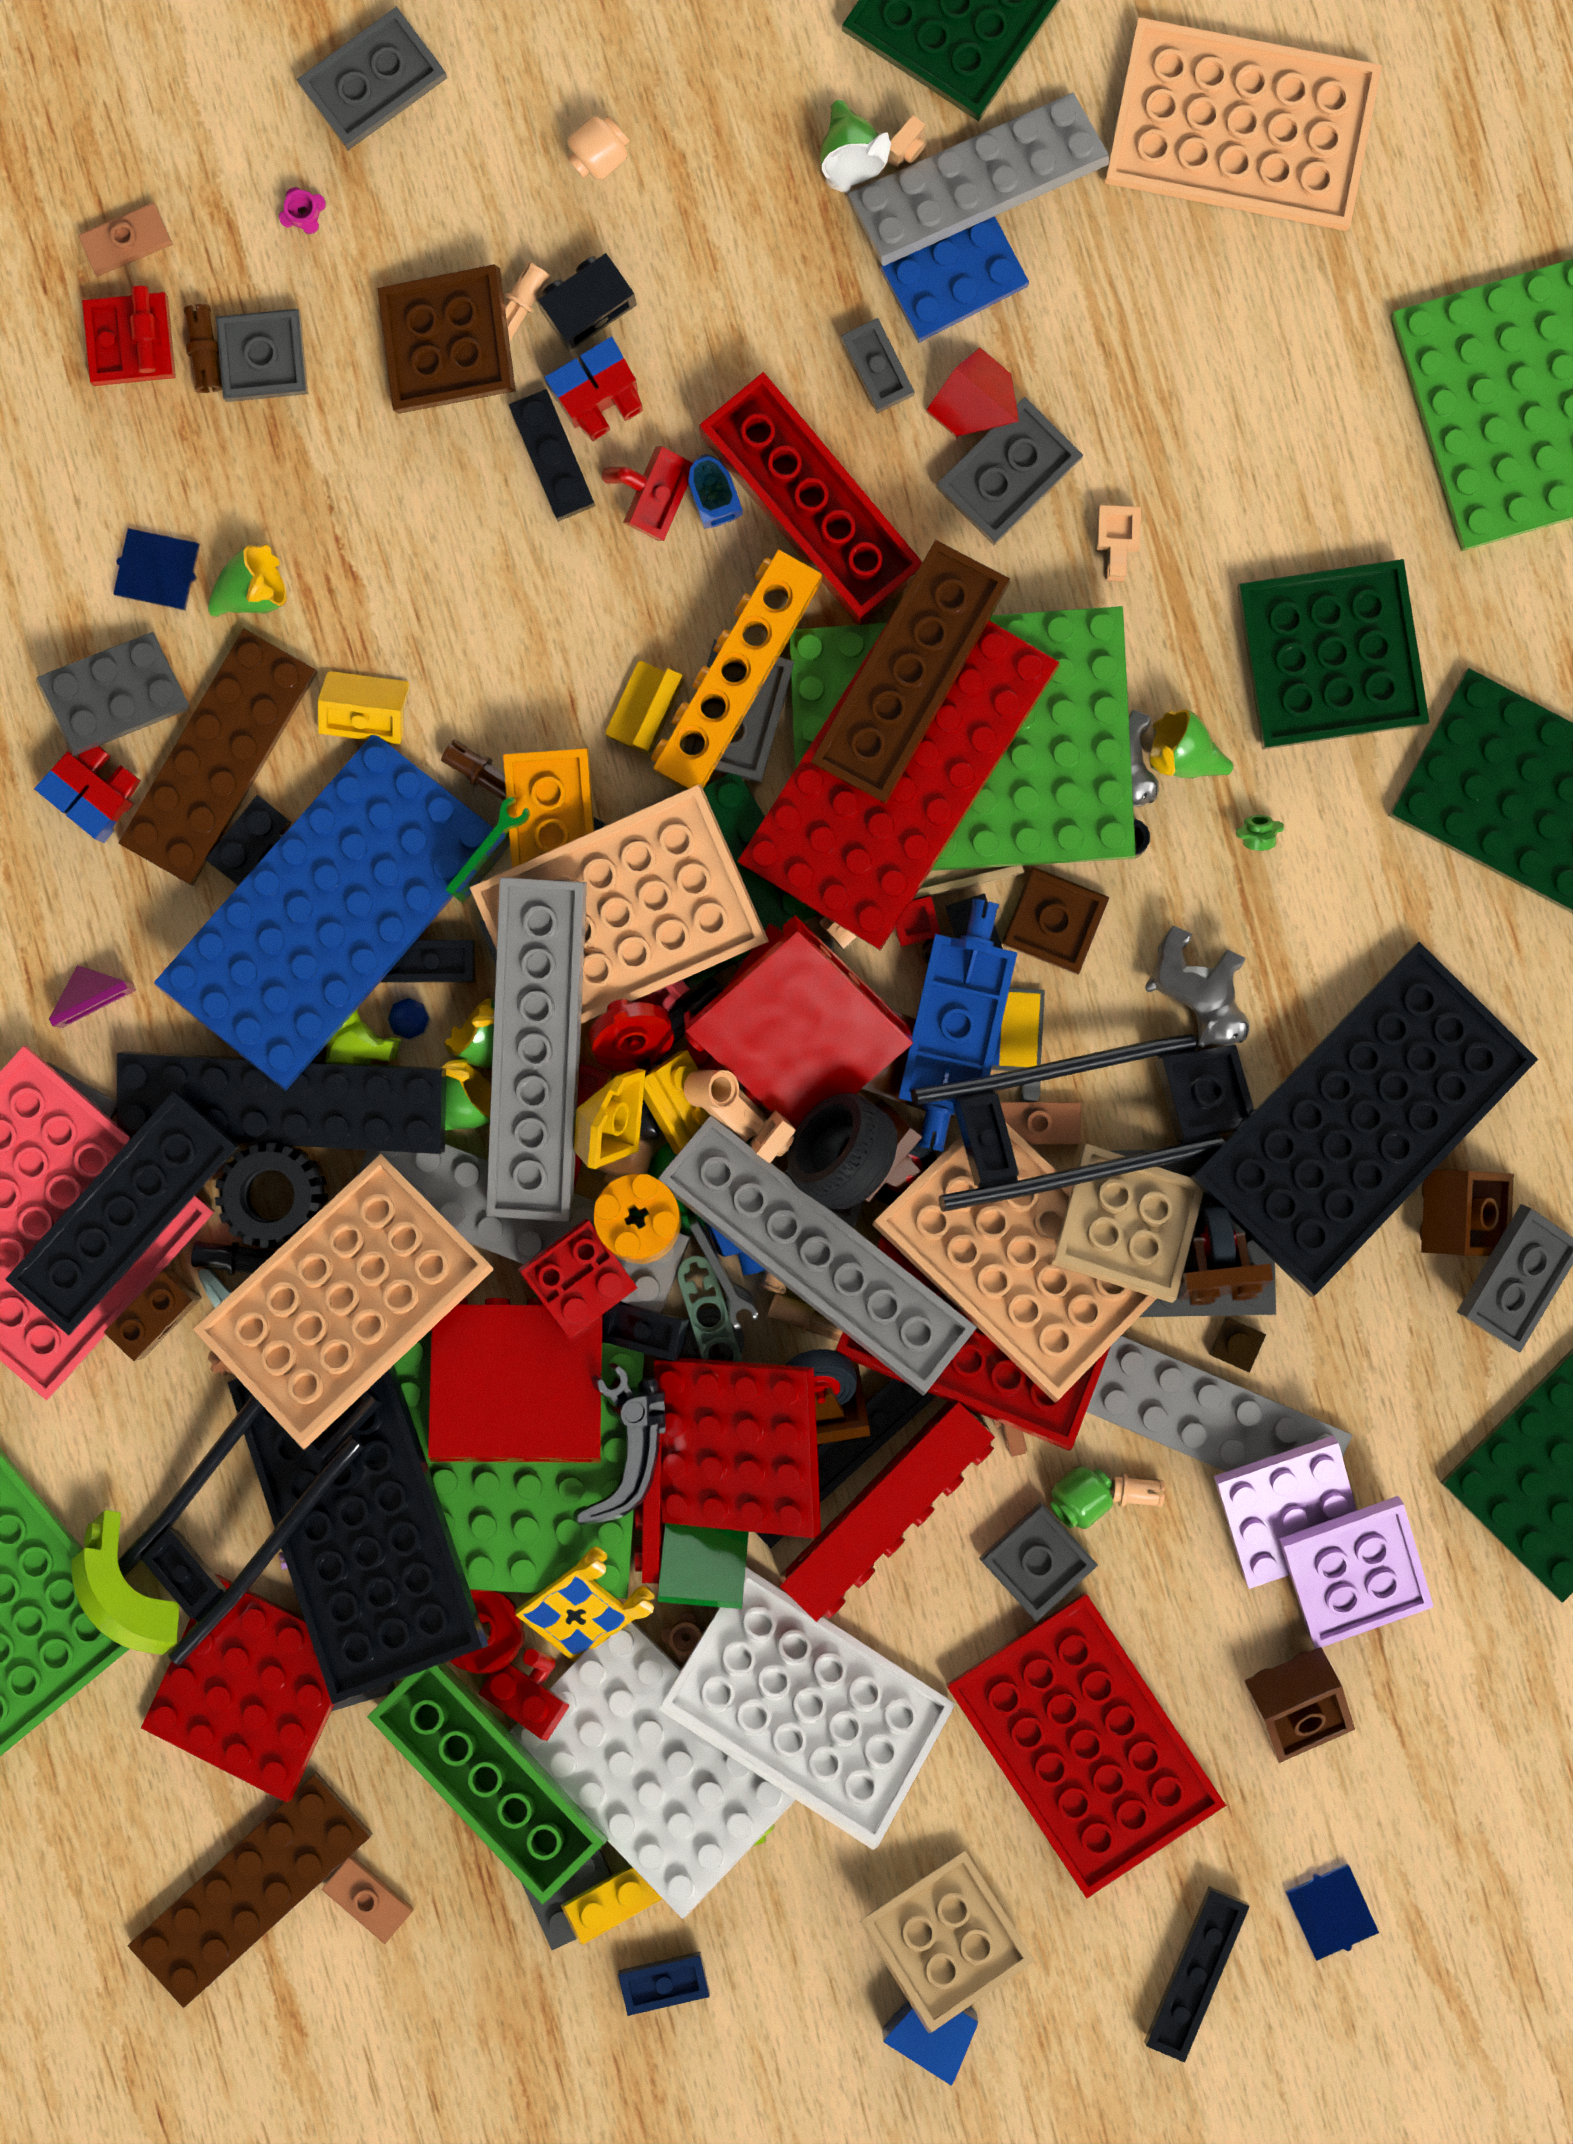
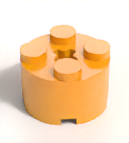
[594,1174,681,1264]

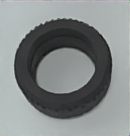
[788,1093,897,1209]

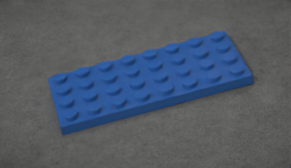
[154,735,494,1091]

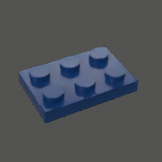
[881,216,1029,343]

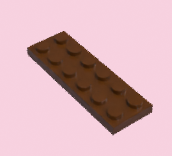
[811,539,1011,804]
[118,628,317,886]
[128,1772,373,2008]

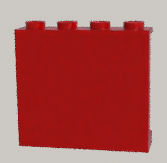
[684,915,913,1133]
[428,1298,603,1463]

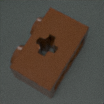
[104,1269,202,1361]

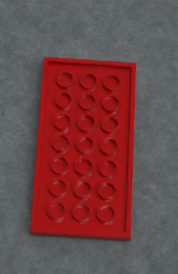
[737,608,1060,951]

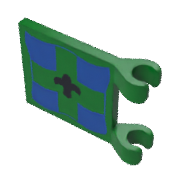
[445,797,530,904]

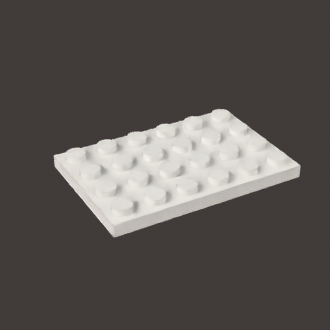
[658,1567,955,1850]
[510,1621,796,1919]

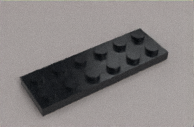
[5,1090,240,1336]

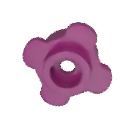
[279,187,326,234]

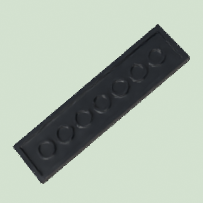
[117,1051,446,1154]

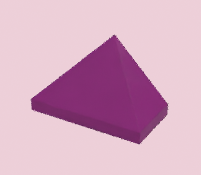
[49,965,136,1028]

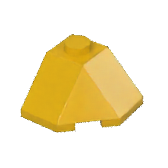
[573,1069,646,1169]

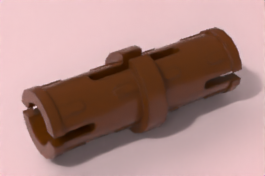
[184,304,222,393]

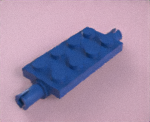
[898,899,1018,1152]

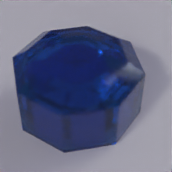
[388,998,431,1040]

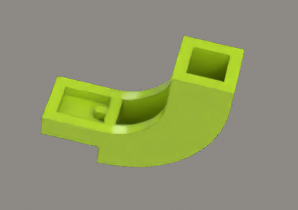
[71,1510,179,1655]

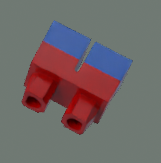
[544,336,643,441]
[34,746,141,843]

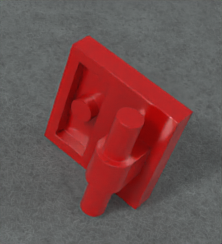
[82,285,176,386]
[518,1218,638,1339]

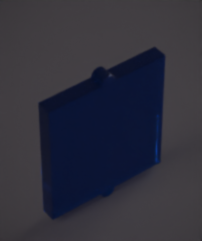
[113,528,200,611]
[1285,1863,1379,1961]

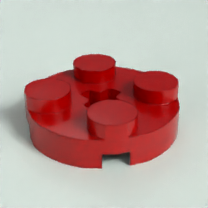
[588,999,674,1071]
[450,1589,525,1674]

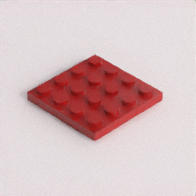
[654,1357,821,1538]
[141,1574,335,1802]

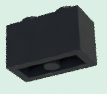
[538,253,637,352]

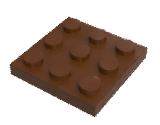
[377,264,516,414]

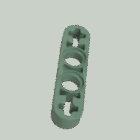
[677,1255,743,1362]

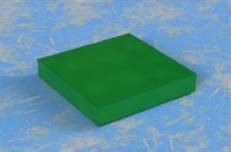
[658,1523,749,1609]

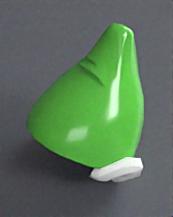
[820,100,891,193]

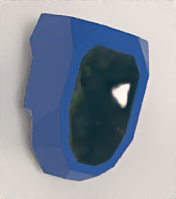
[688,454,743,529]

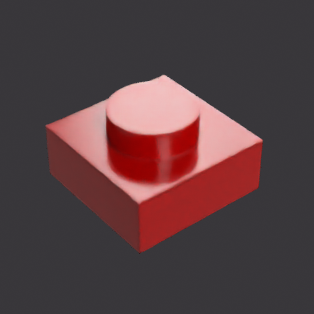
[896,895,941,946]

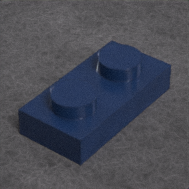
[618,1951,710,2016]

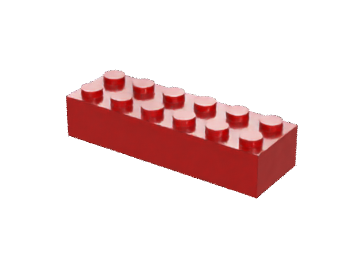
[699,372,922,625]
[780,1401,995,1622]

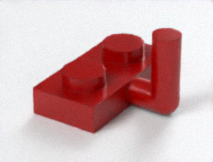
[601,446,693,541]
[478,1649,570,1741]

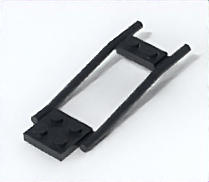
[911,1033,1254,1212]
[118,1388,383,1665]

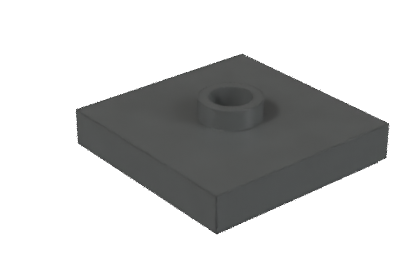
[216,309,308,402]
[979,1501,1098,1622]

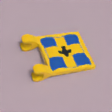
[515,1546,655,1663]

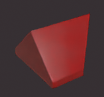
[926,348,1019,438]

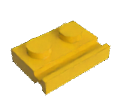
[643,1050,710,1154]

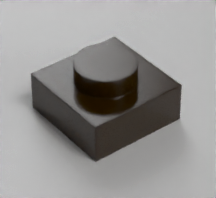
[1209,1317,1266,1373]

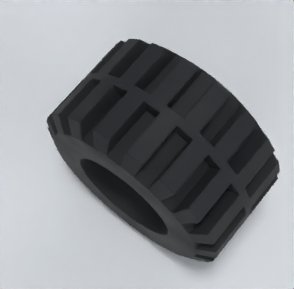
[215,1143,328,1248]

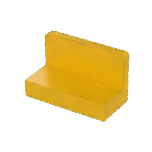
[605,661,684,756]
[318,671,409,744]

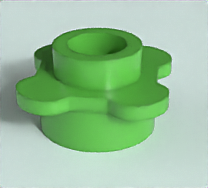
[1236,815,1284,851]

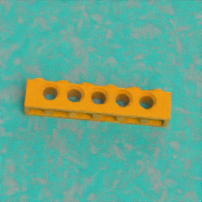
[651,549,822,791]

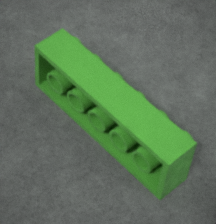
[367,1663,608,1905]

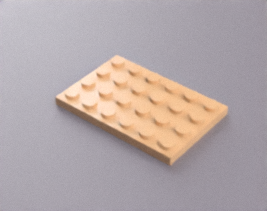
[1105,17,1382,231]
[470,785,769,1024]
[872,1123,1157,1403]
[193,1154,494,1449]

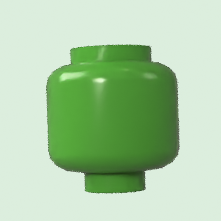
[1050,1466,1113,1529]

